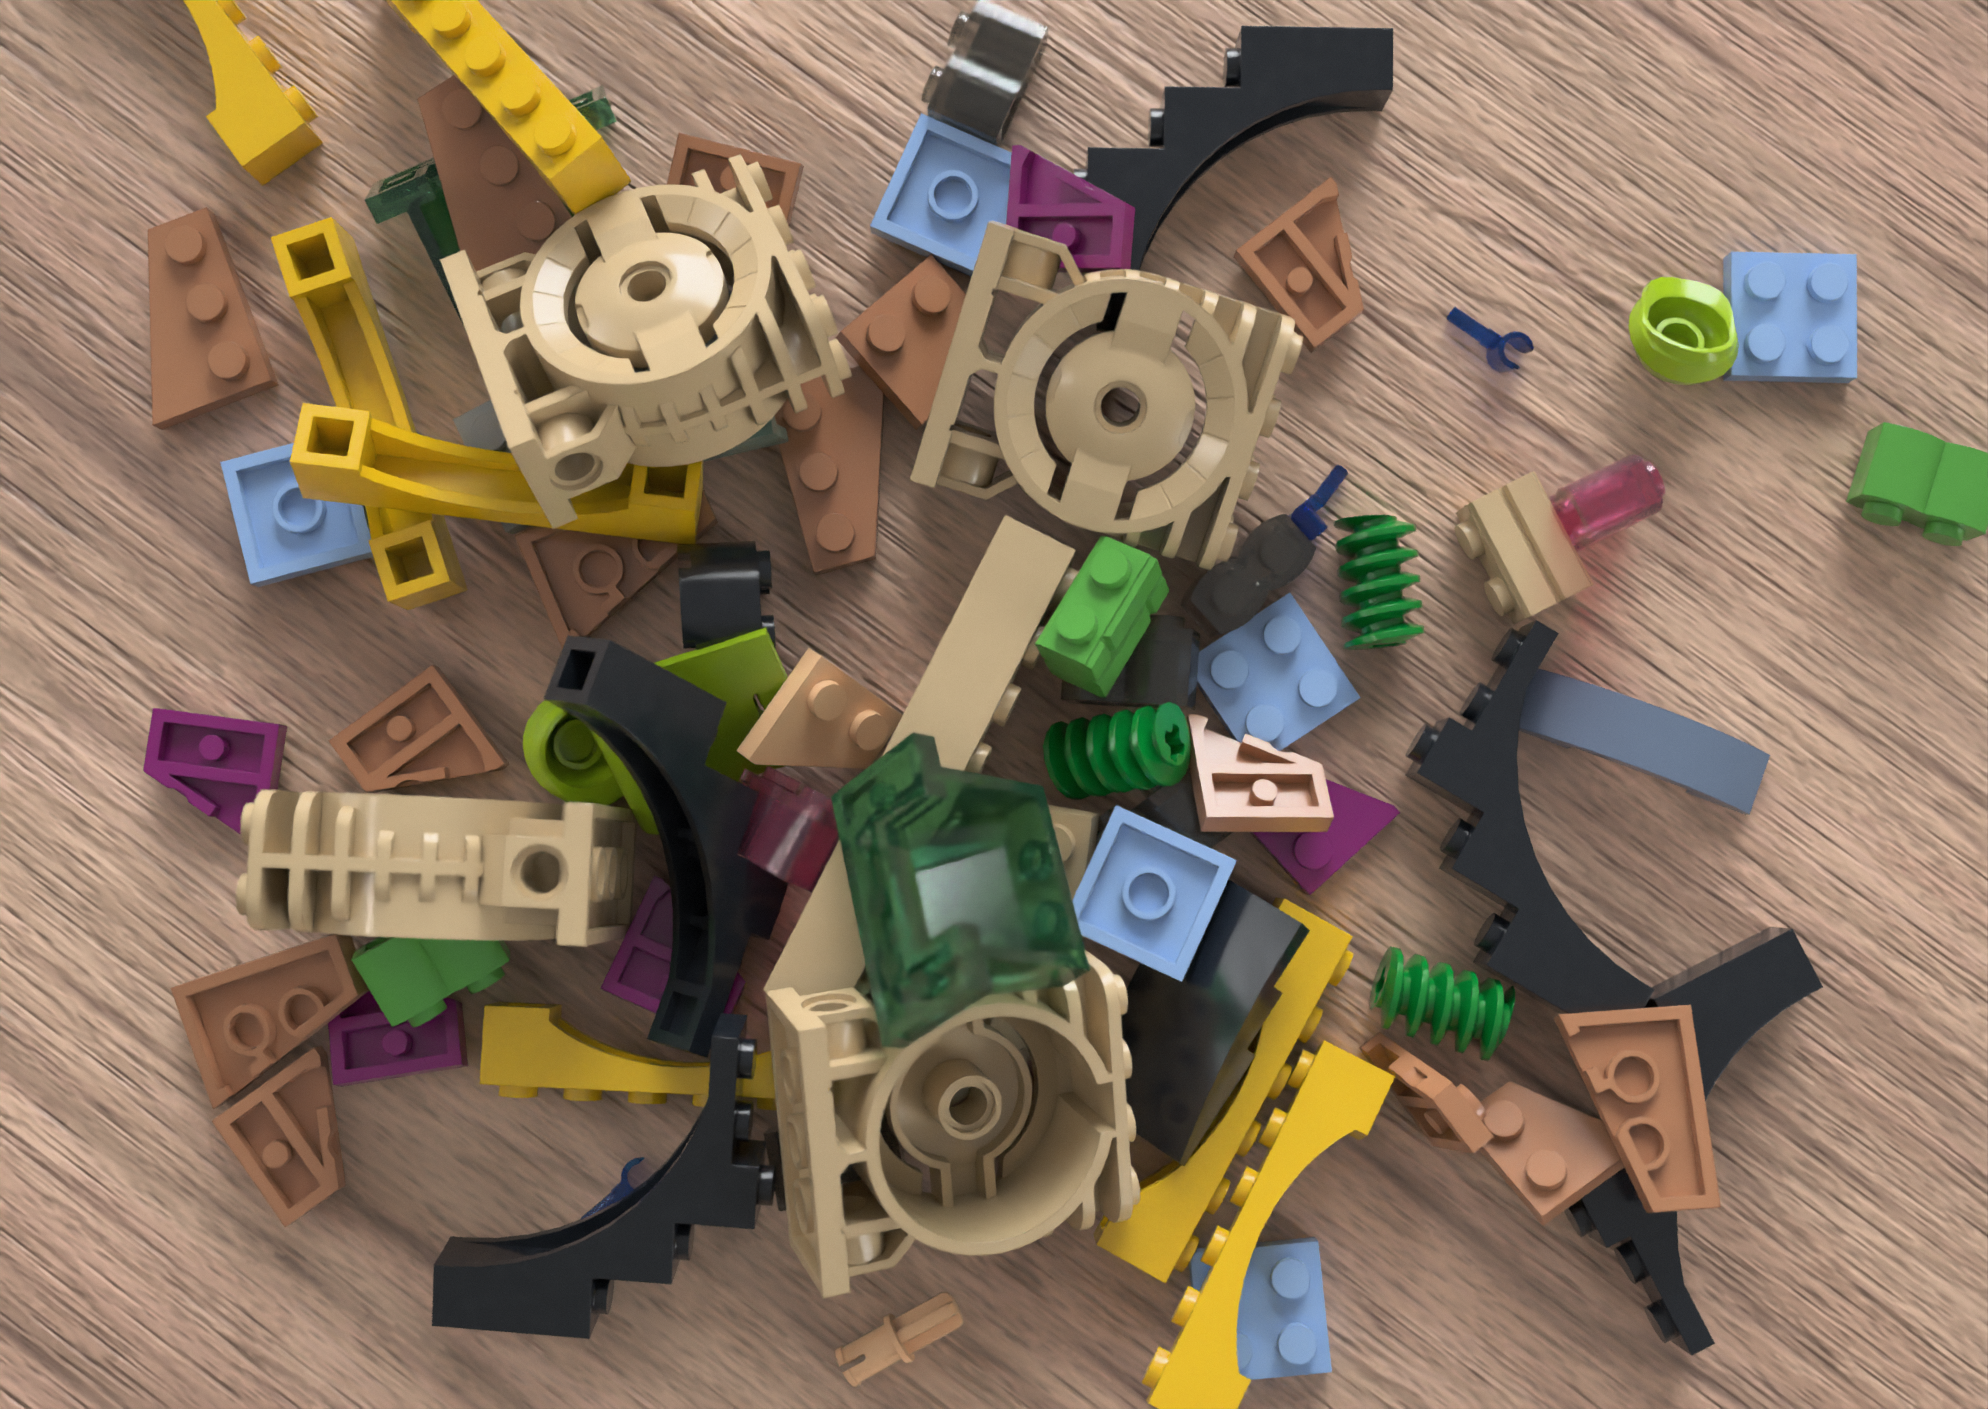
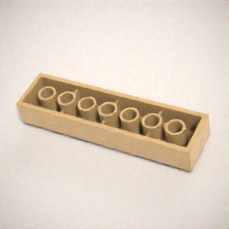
[763,515,1079,997]

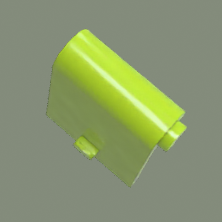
[590,627,788,835]

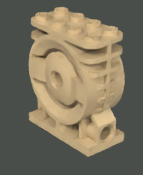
[440,154,852,529]
[910,220,1303,571]
[236,790,637,946]
[765,946,1140,1298]

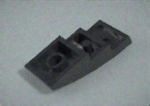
[1121,879,1310,1166]

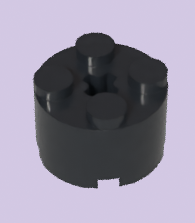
[677,541,776,650]

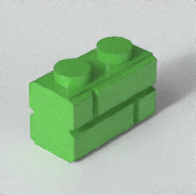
[1035,536,1170,698]

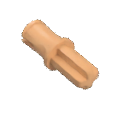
[835,1292,964,1387]

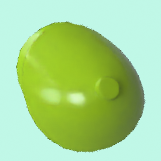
[1628,277,1739,385]
[523,700,624,806]

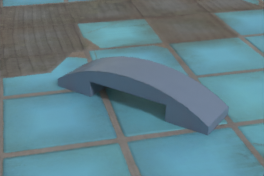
[1519,668,1770,815]

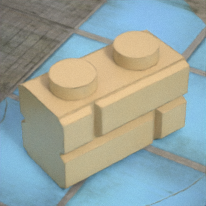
[1455,471,1594,624]

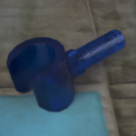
[1446,306,1534,372]
[1283,465,1348,549]
[581,1157,645,1219]

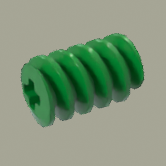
[1334,515,1425,650]
[1043,702,1191,800]
[1369,946,1516,1062]

